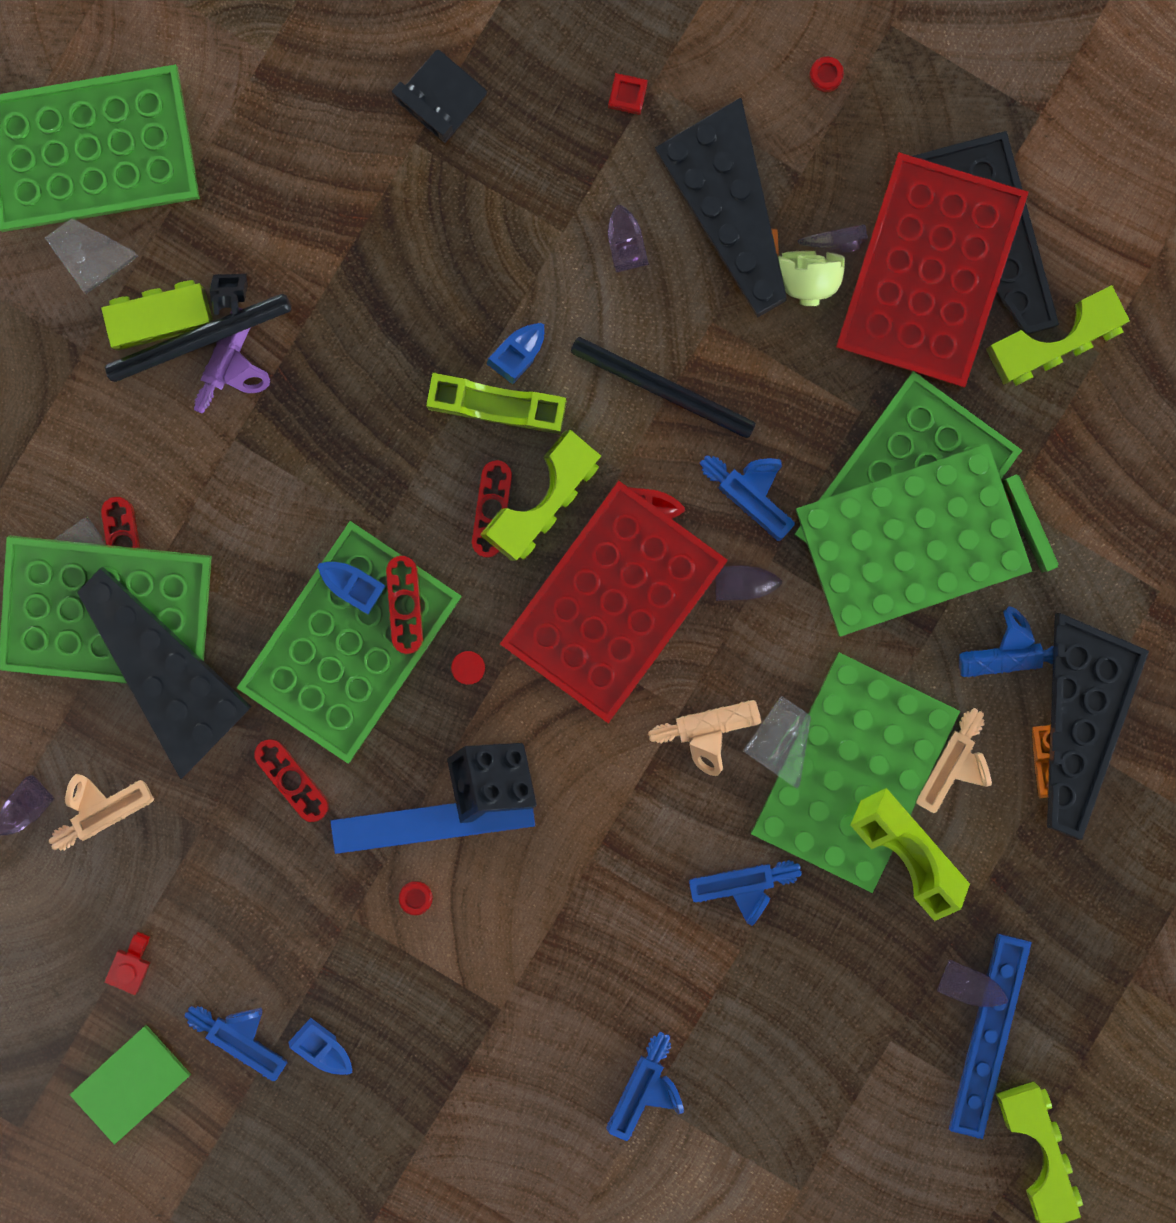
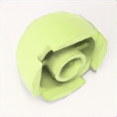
[778,251,845,306]

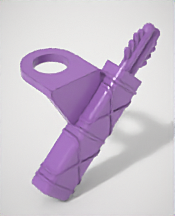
[194,308,270,413]

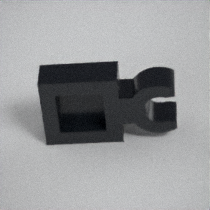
[210,274,248,315]

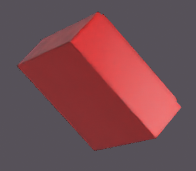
[608,73,648,115]

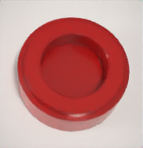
[809,56,844,92]
[451,651,485,685]
[399,881,433,915]

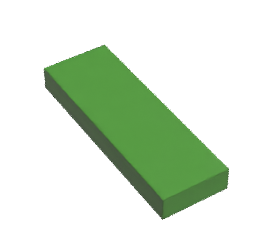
[1002,474,1059,573]

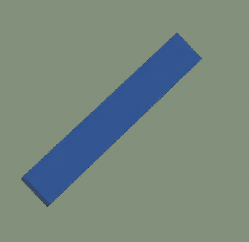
[330,803,536,854]
[949,933,1032,1139]

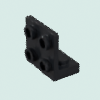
[391,50,487,143]
[447,743,537,823]

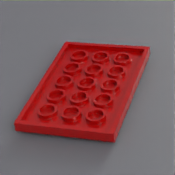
[836,152,1029,388]
[500,480,728,724]

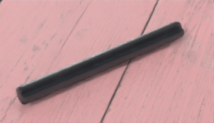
[105,294,291,382]
[571,337,756,438]

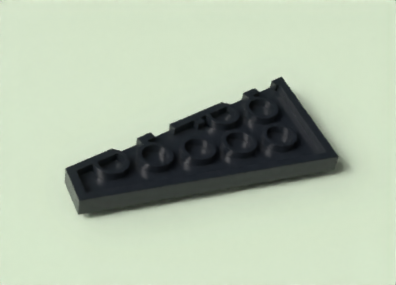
[655,97,787,318]
[913,131,1059,335]
[77,567,252,779]
[1047,613,1149,840]

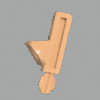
[648,700,761,776]
[916,708,992,813]
[49,774,154,851]

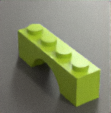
[986,285,1130,386]
[426,373,567,435]
[480,430,601,561]
[850,788,970,921]
[996,1082,1083,1223]

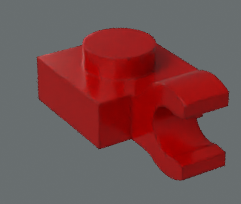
[104,932,151,995]

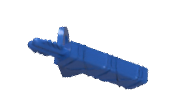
[700,455,795,541]
[959,606,1054,677]
[689,860,802,926]
[184,1006,287,1081]
[606,1032,684,1141]

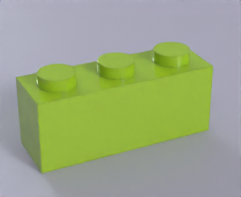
[101,280,213,351]

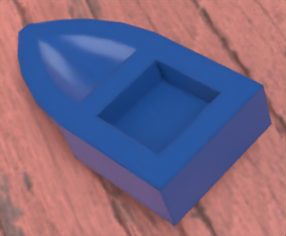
[487,323,544,385]
[318,562,386,615]
[288,1018,352,1075]

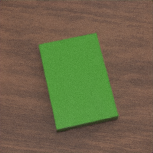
[69,1025,191,1145]

